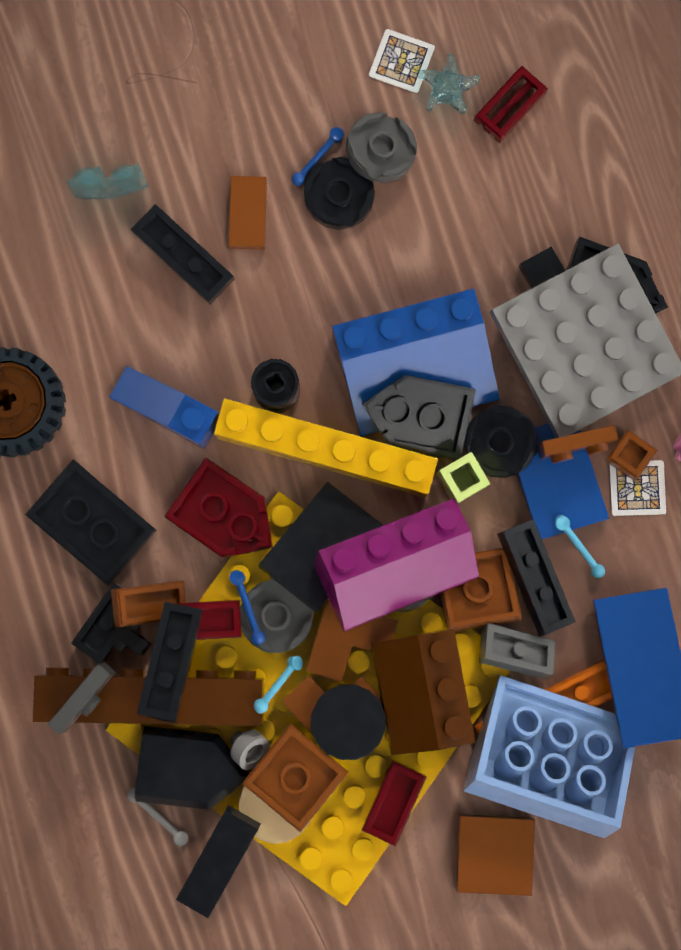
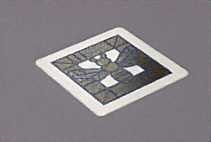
[369,29,435,93]
[610,460,666,516]

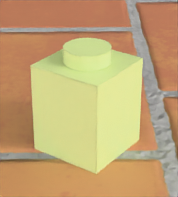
[436,452,490,504]

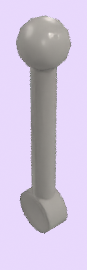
[127,788,189,846]

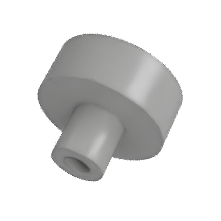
[230,730,270,770]

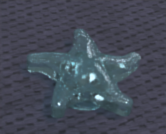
[418,53,480,114]

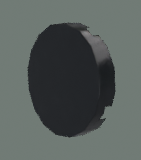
[304,157,375,230]
[465,405,539,478]
[311,684,386,760]

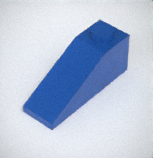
[109,366,219,449]

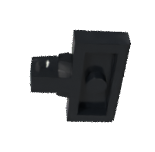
[71,582,152,664]

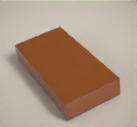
[229,176,267,250]
[111,580,186,627]

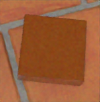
[605,429,658,481]

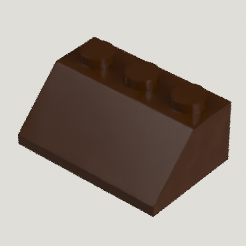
[371,629,475,755]

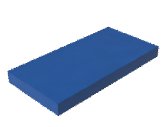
[592,588,681,749]

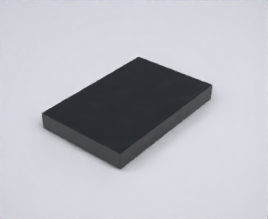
[25,459,157,586]
[258,481,384,613]

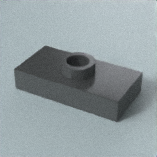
[479,623,556,680]
[48,662,116,735]

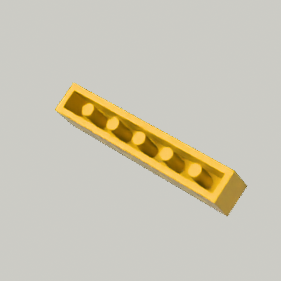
[214,398,438,498]

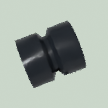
[251,359,300,413]

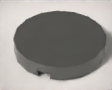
[346,112,417,183]
[240,579,313,653]

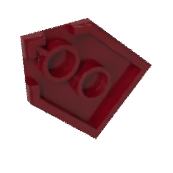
[164,458,273,558]

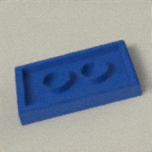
[517,423,610,540]

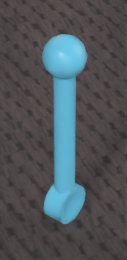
[554,515,605,578]
[254,656,303,714]

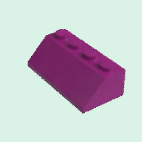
[314,498,479,632]

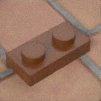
[538,425,618,464]

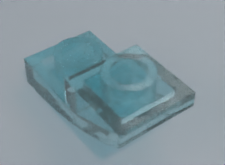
[67,163,149,200]

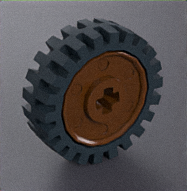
[0,347,66,457]

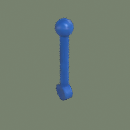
[291,127,344,186]
[229,570,265,645]

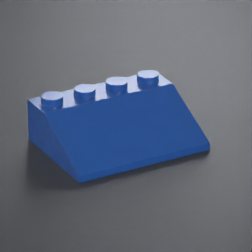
[332,289,500,437]

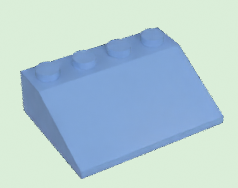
[463,675,635,838]

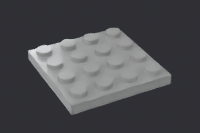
[489,243,681,438]

